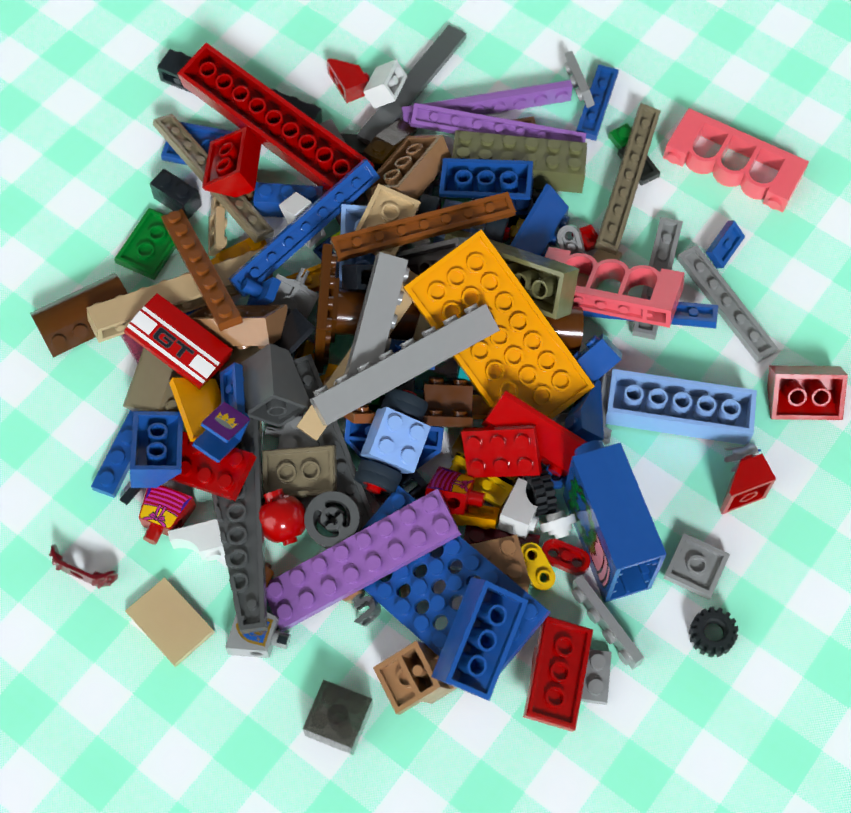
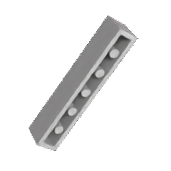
[344,252,410,404]

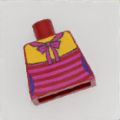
[425,466,486,515]
[139,485,196,545]

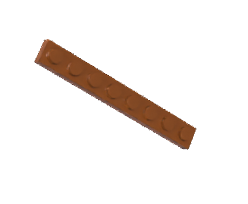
[330,192,516,262]
[161,209,243,331]

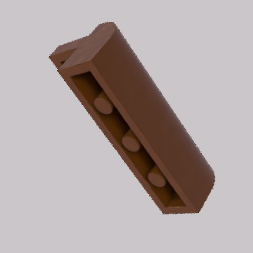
[30,273,128,358]

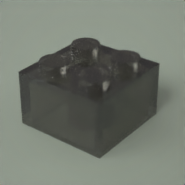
[302,679,373,755]

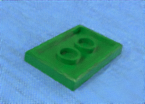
[114,208,176,280]

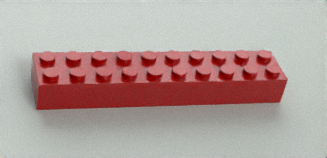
[177,42,375,205]

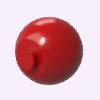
[259,488,306,546]

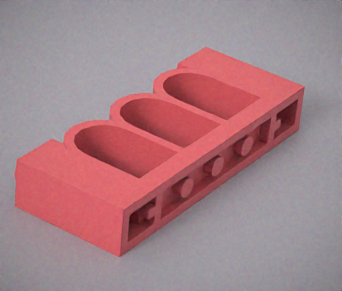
[663,108,809,212]
[545,247,685,328]

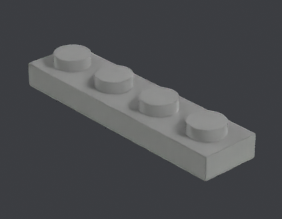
[571,575,644,670]

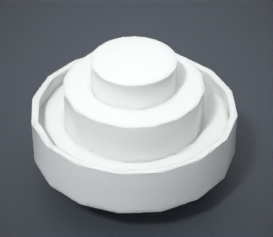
[539,510,577,539]

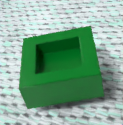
[608,123,632,150]

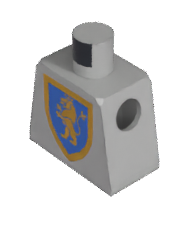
[225,612,291,658]

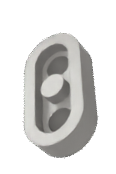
[557,224,586,254]

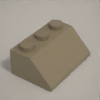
[123,348,184,412]

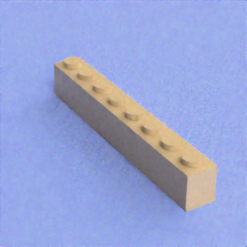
[87,249,273,343]

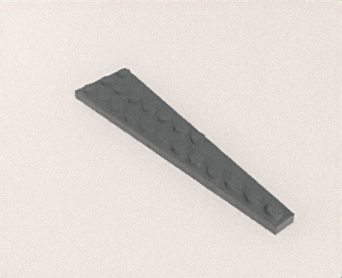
[211,372,268,634]

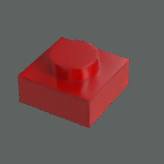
[571,224,598,252]

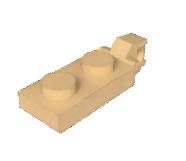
[208,196,227,257]

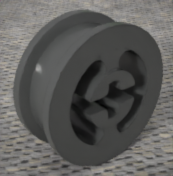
[304,491,362,549]

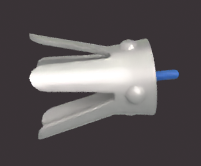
[724,443,761,472]

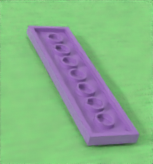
[266,489,462,632]

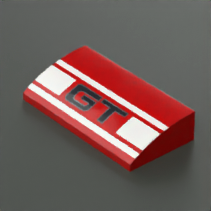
[124,293,233,390]

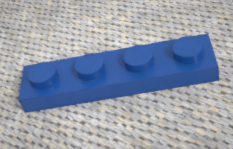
[576,65,619,141]

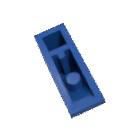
[565,380,604,442]

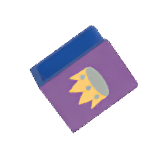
[192,402,250,463]

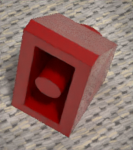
[327,58,370,104]

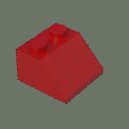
[720,453,776,514]

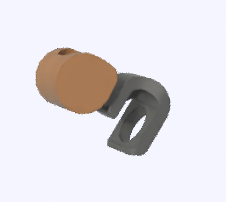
[343,589,381,627]

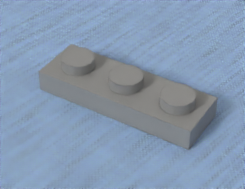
[564,50,595,108]

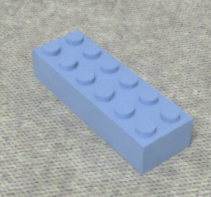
[605,369,757,445]

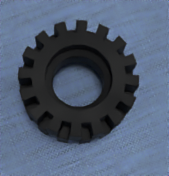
[524,469,557,517]
[689,607,739,658]

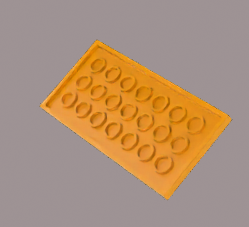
[402,229,595,419]

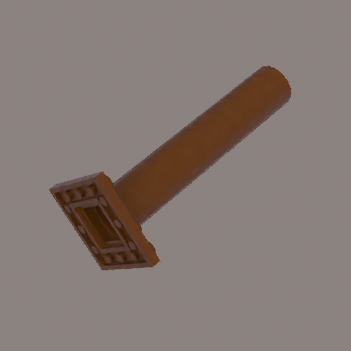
[314,244,584,374]

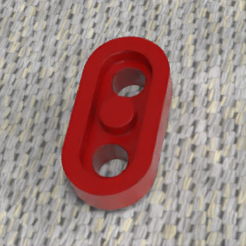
[542,539,590,575]

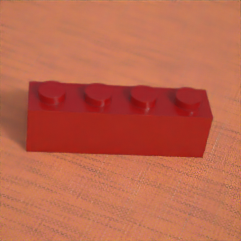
[481,390,587,477]

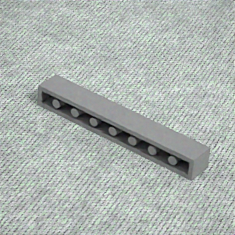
[309,303,500,426]

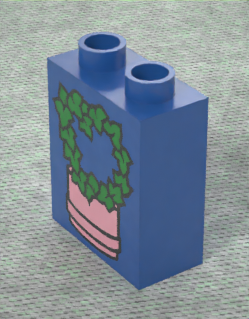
[563,440,667,603]

